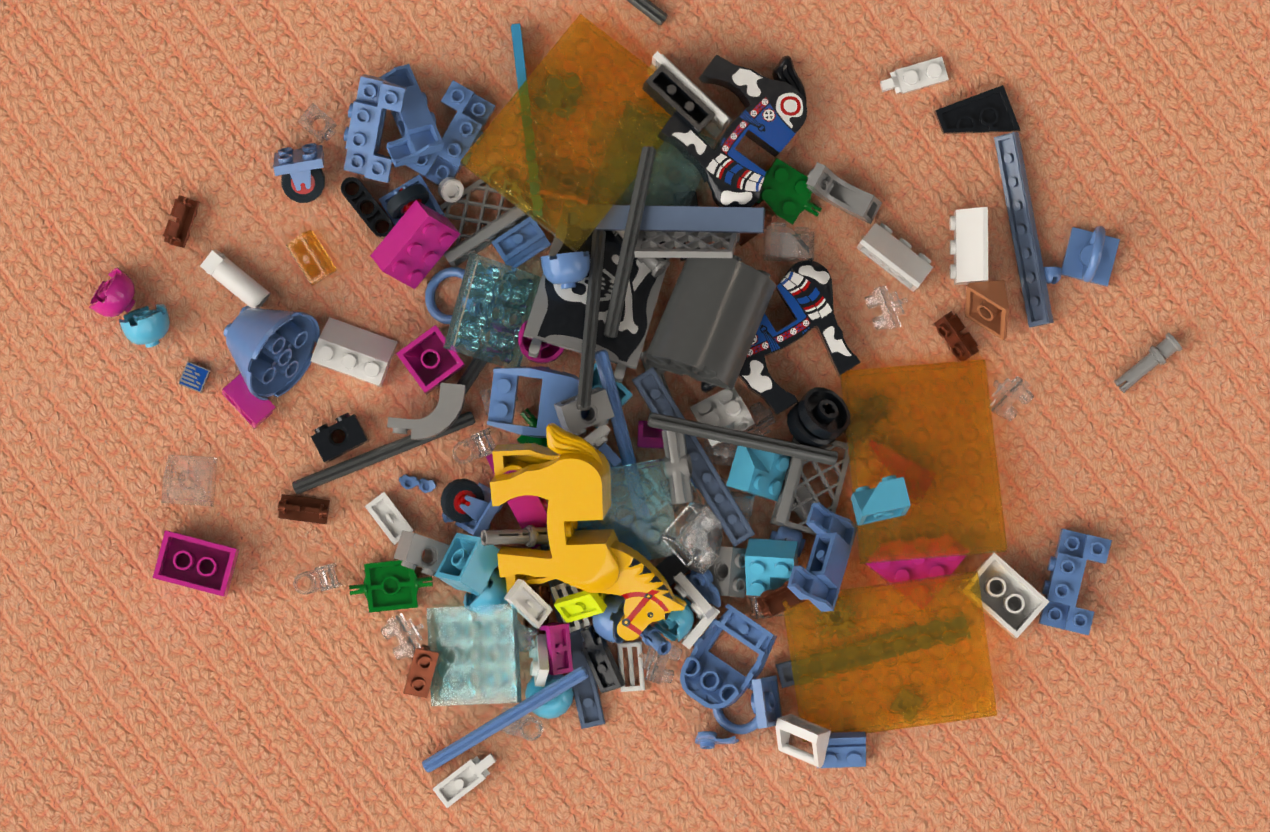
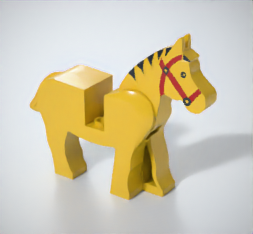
[490,423,687,641]

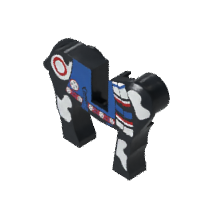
[657,55,807,207]
[701,260,860,415]

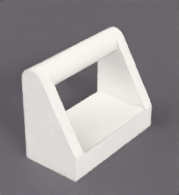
[776,714,831,768]

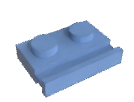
[491,215,551,271]
[817,732,866,768]

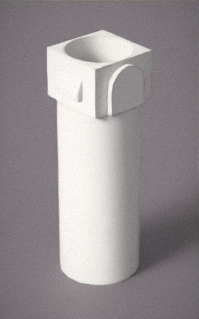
[200,249,270,308]

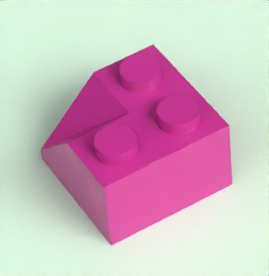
[396,325,465,395]

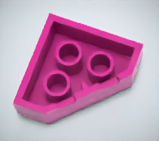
[486,454,548,549]
[864,537,969,609]

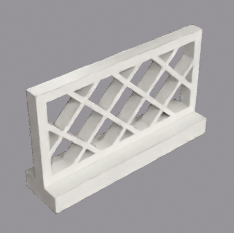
[645,51,732,139]

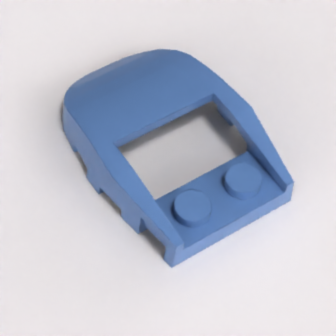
[487,366,588,438]
[680,604,777,709]

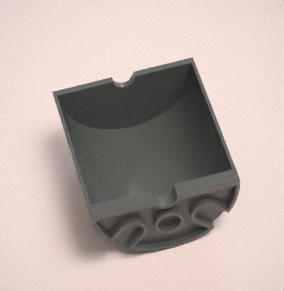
[644,255,776,390]

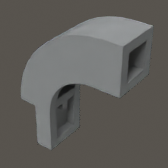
[806,162,882,224]
[387,383,466,440]

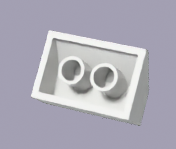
[949,207,988,285]
[856,223,933,292]
[311,317,398,387]
[959,553,1049,638]

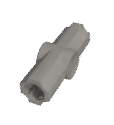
[662,431,694,504]

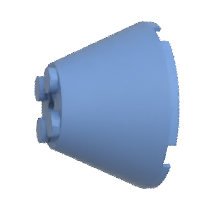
[223,306,320,400]

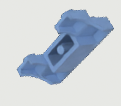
[379,64,444,167]
[344,74,407,183]
[405,80,496,186]
[787,502,858,612]
[1038,529,1112,635]

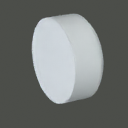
[438,177,464,203]

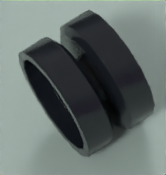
[787,387,850,449]

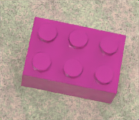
[370,200,460,289]
[153,530,240,597]

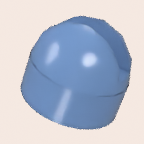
[1044,267,1062,284]

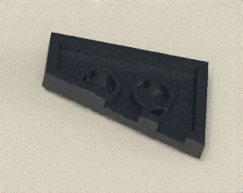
[935,85,1020,134]

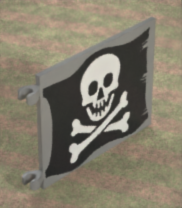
[523,204,673,383]

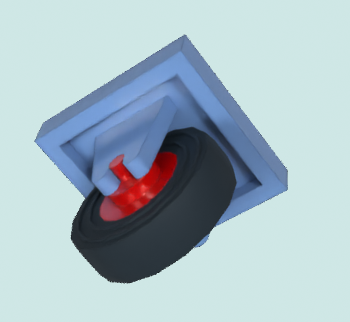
[273,143,325,203]
[379,174,445,226]
[441,479,503,537]

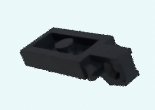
[581,624,625,693]

